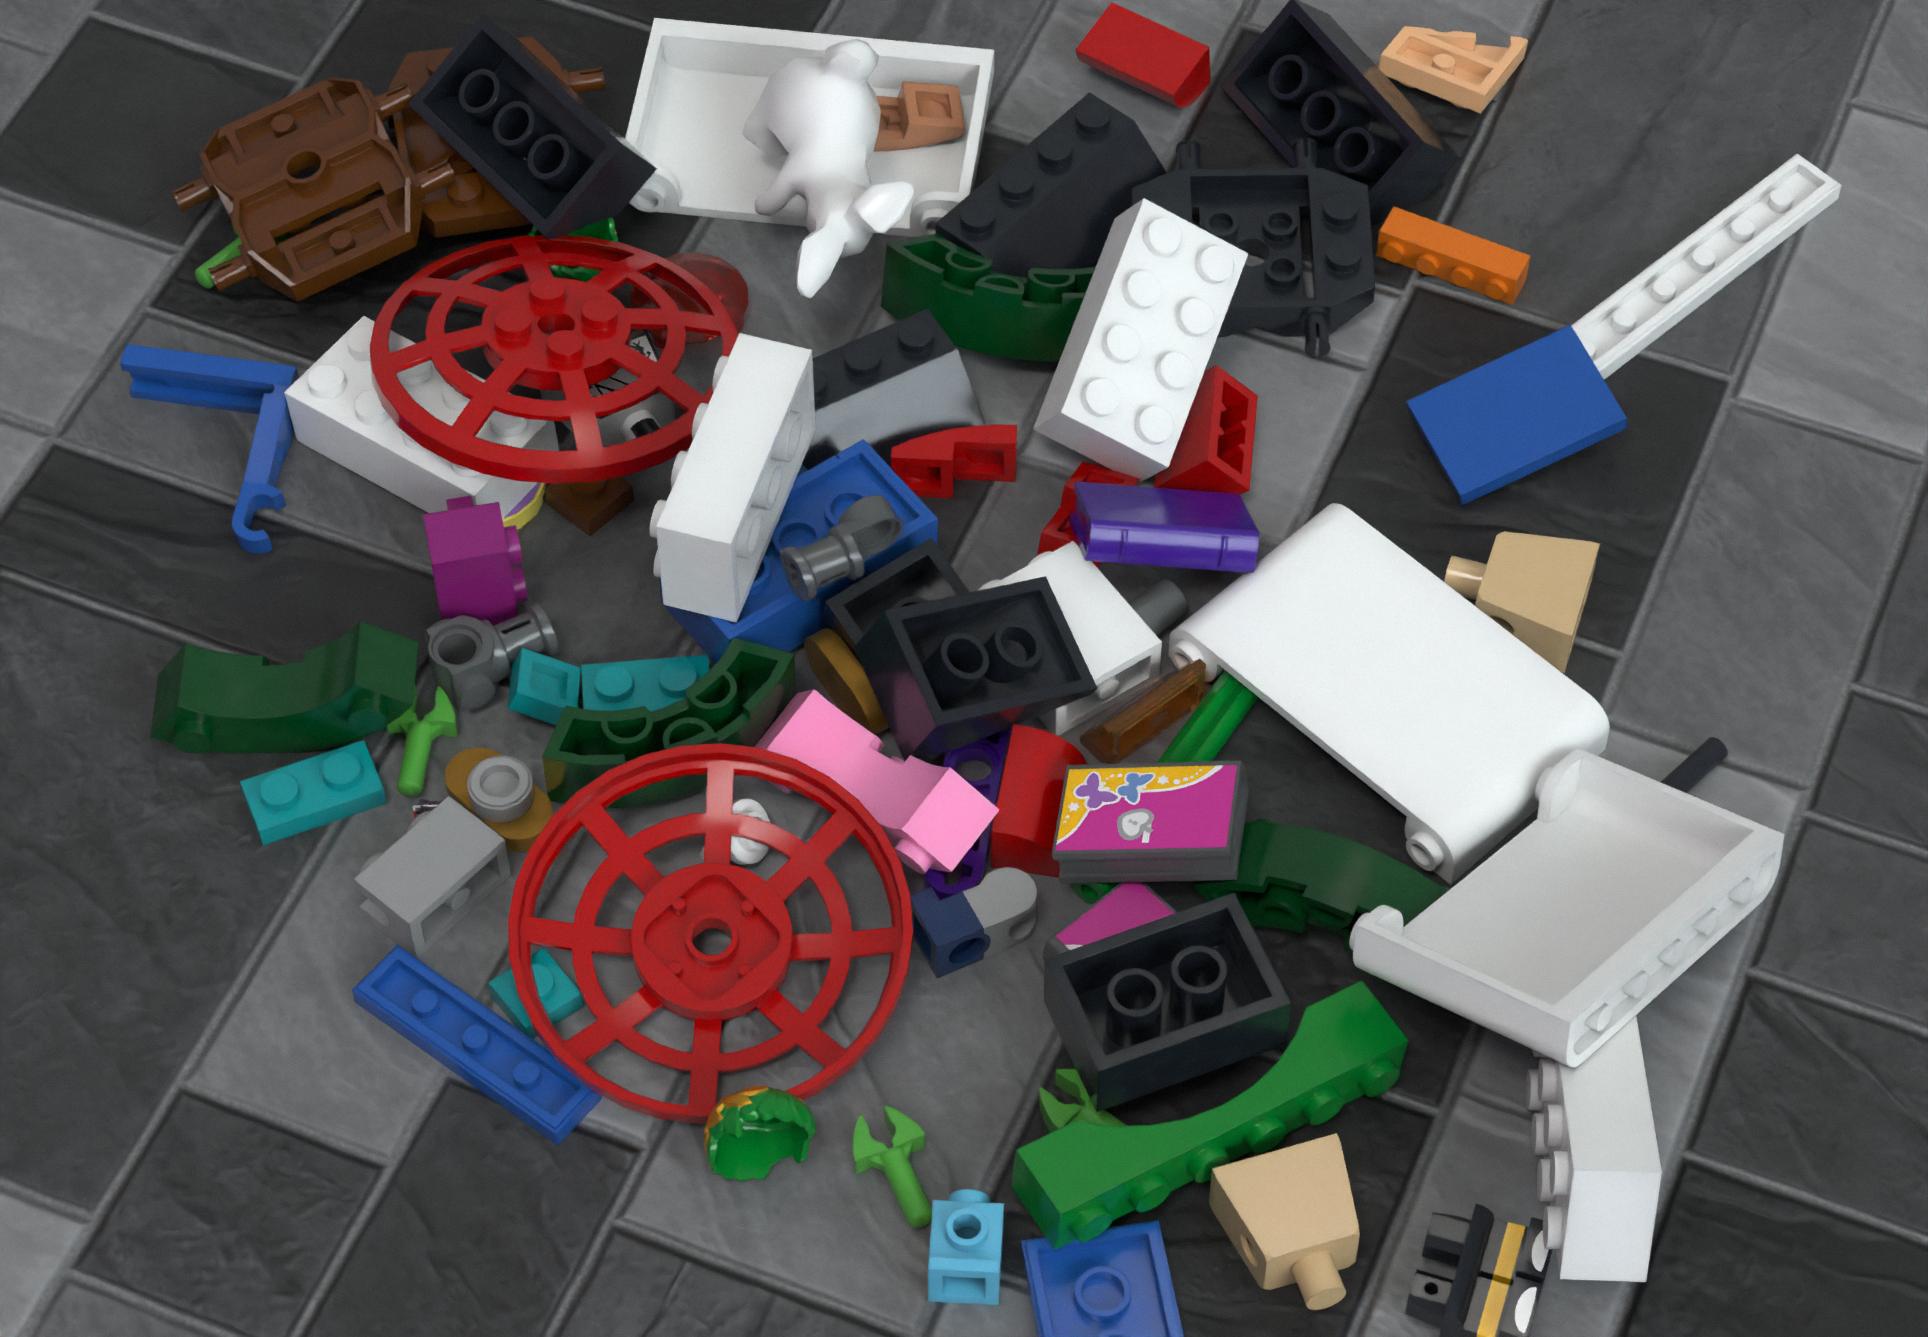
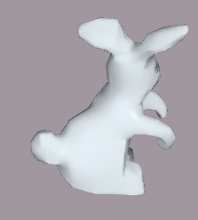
[742,39,914,299]

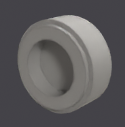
[467,756,534,823]

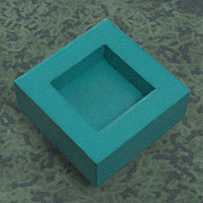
[507,648,581,725]
[488,948,584,1039]

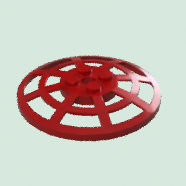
[370,235,738,484]
[508,743,913,1124]

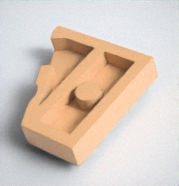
[1378,26,1528,114]

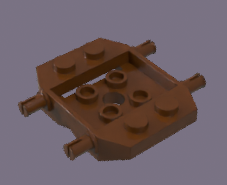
[364,36,605,238]
[171,77,457,302]

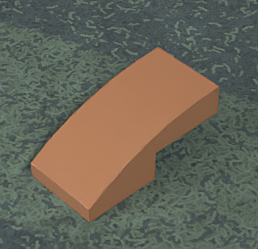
[873,81,965,152]

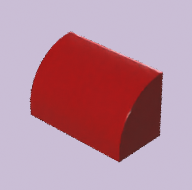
[1076,2,1211,108]
[1154,365,1258,495]
[991,724,1087,878]

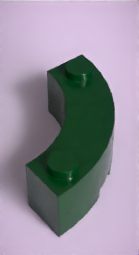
[881,233,1096,362]
[150,621,419,754]
[542,638,796,808]
[1193,819,1451,995]

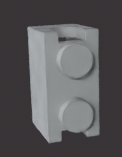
[354,796,511,959]

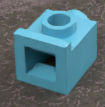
[928,1189,1004,1305]

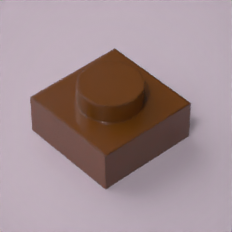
[545,477,634,537]

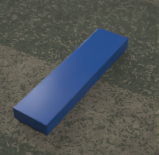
[352,945,602,1146]

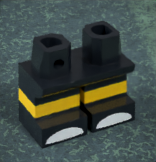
[1405,1203,1553,1337]

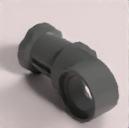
[780,495,903,601]

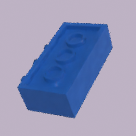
[659,439,938,664]

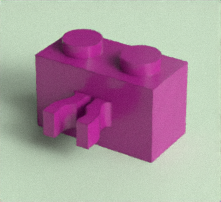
[423,495,528,626]

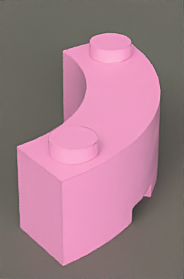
[755,689,999,874]

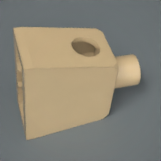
[1444,531,1600,673]
[1209,1133,1360,1310]

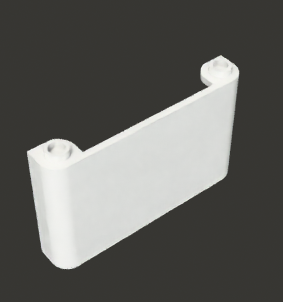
[625,18,994,237]
[1168,503,1610,885]
[1349,748,1785,1068]

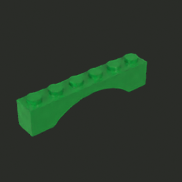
[1011,980,1409,1250]

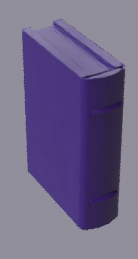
[1069,482,1259,573]

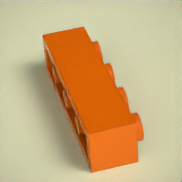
[1376,207,1531,305]

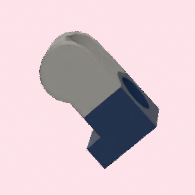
[910,867,1037,978]

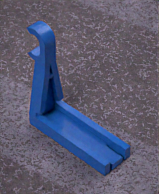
[120,344,299,554]

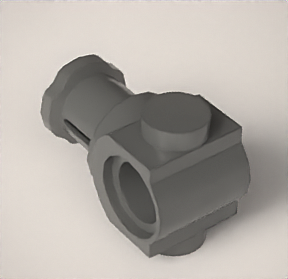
[424,602,559,712]

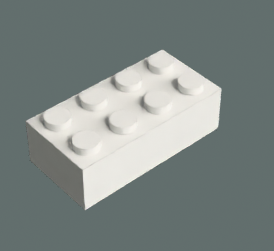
[1033,198,1248,482]
[284,316,559,520]
[649,333,816,623]
[1526,1015,1662,1282]

